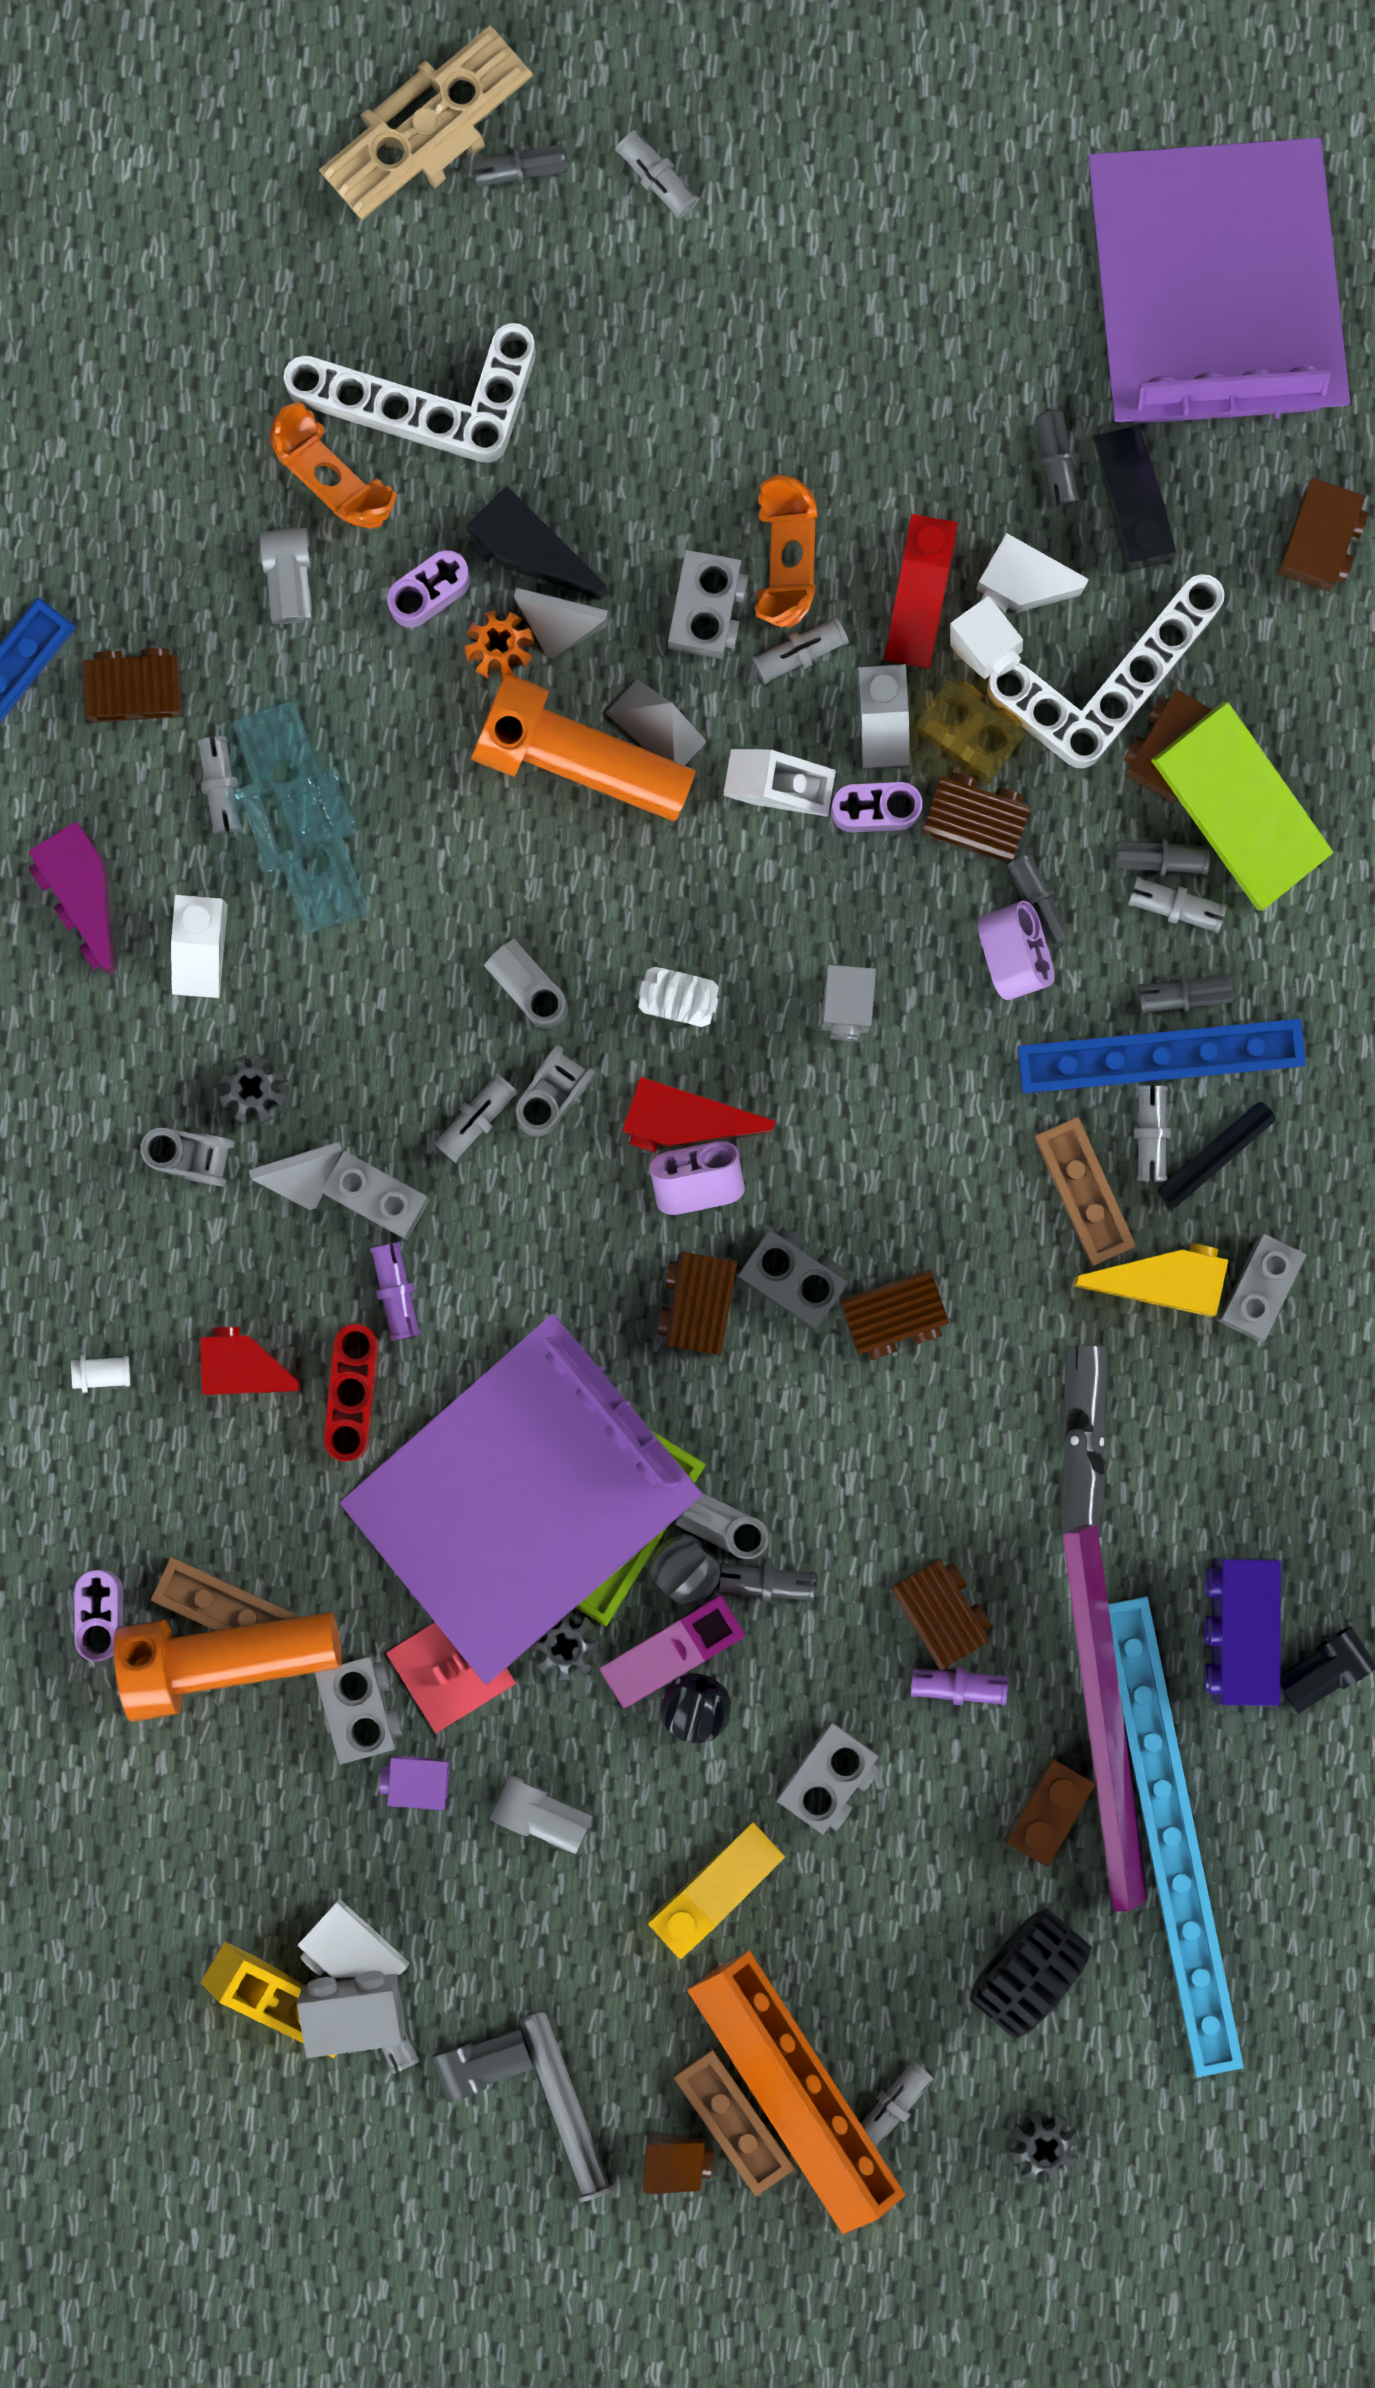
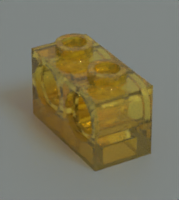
[914,679,1026,785]

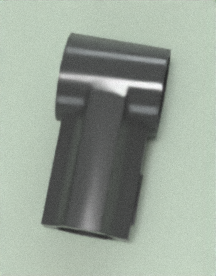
[431,2028,534,2102]

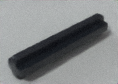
[1158,1102,1276,1208]

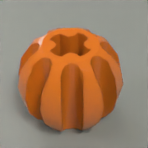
[463,610,534,680]

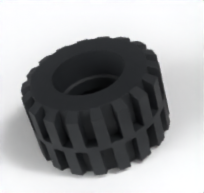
[970,1908,1092,2039]

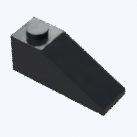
[1093,425,1176,573]
[466,486,607,600]

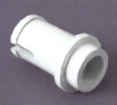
[71,1355,130,1393]

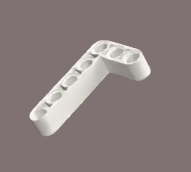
[284,323,536,463]
[987,574,1224,768]

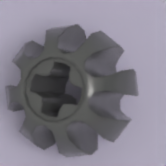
[218,1054,288,1125]
[650,1533,721,1605]
[530,1611,601,1682]
[1008,2110,1080,2183]

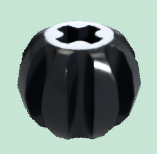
[661,1673,731,1743]

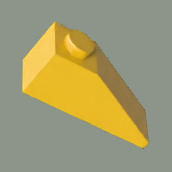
[1073,1243,1228,1317]
[648,1822,785,1960]
[200,1941,336,2058]

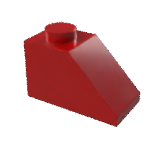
[200,1327,301,1395]

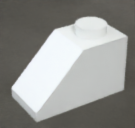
[976,533,1089,613]
[950,595,1023,679]
[723,749,836,816]
[171,895,228,998]
[297,1898,410,1978]

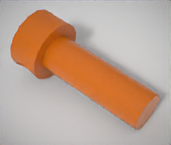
[470,672,696,822]
[113,1611,342,1722]

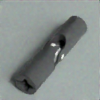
[1060,1345,1109,1537]

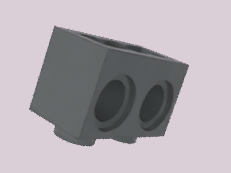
[737,1227,849,1331]

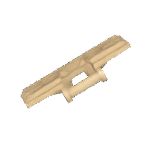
[319,25,533,220]

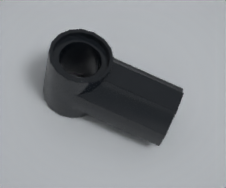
[1280,1626,1375,1714]

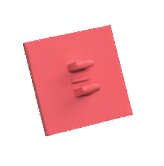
[386,1622,516,1734]

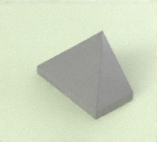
[514,588,609,659]
[605,679,707,766]
[249,1142,344,1210]

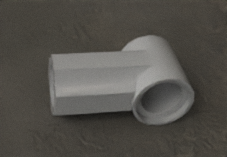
[260,528,312,624]
[484,939,568,1029]
[675,1492,770,1560]
[490,1775,592,1854]

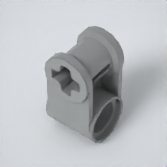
[516,1045,596,1137]
[140,1128,235,1187]

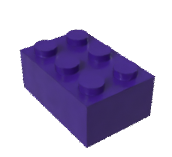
[1203,1558,1281,1706]

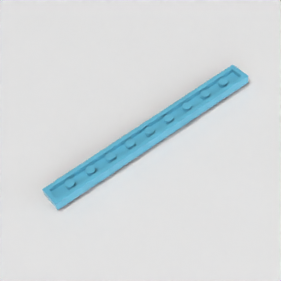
[1108,1596,1244,2077]

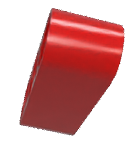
[324,1324,379,1462]

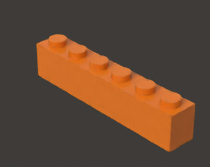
[687,1950,906,2234]

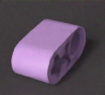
[387,550,470,628]
[831,782,922,832]
[978,900,1054,1000]
[650,1141,745,1215]
[74,1569,123,1662]

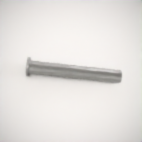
[520,2012,615,2202]

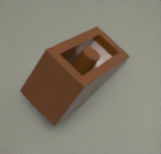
[643,2131,714,2194]

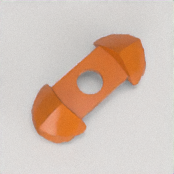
[270,402,397,529]
[754,474,818,628]

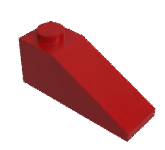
[884,514,958,670]
[622,1077,776,1153]

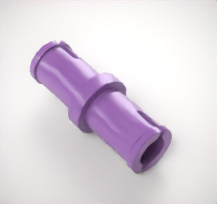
[370,1242,421,1341]
[911,1667,1008,1706]

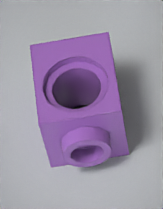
[379,1755,450,1810]

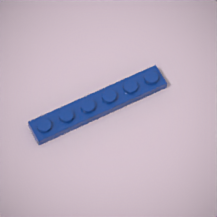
[1017,1019,1306,1094]

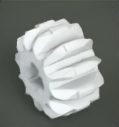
[638,967,719,1027]

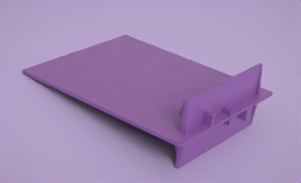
[1089,138,1350,424]
[340,1314,703,1684]

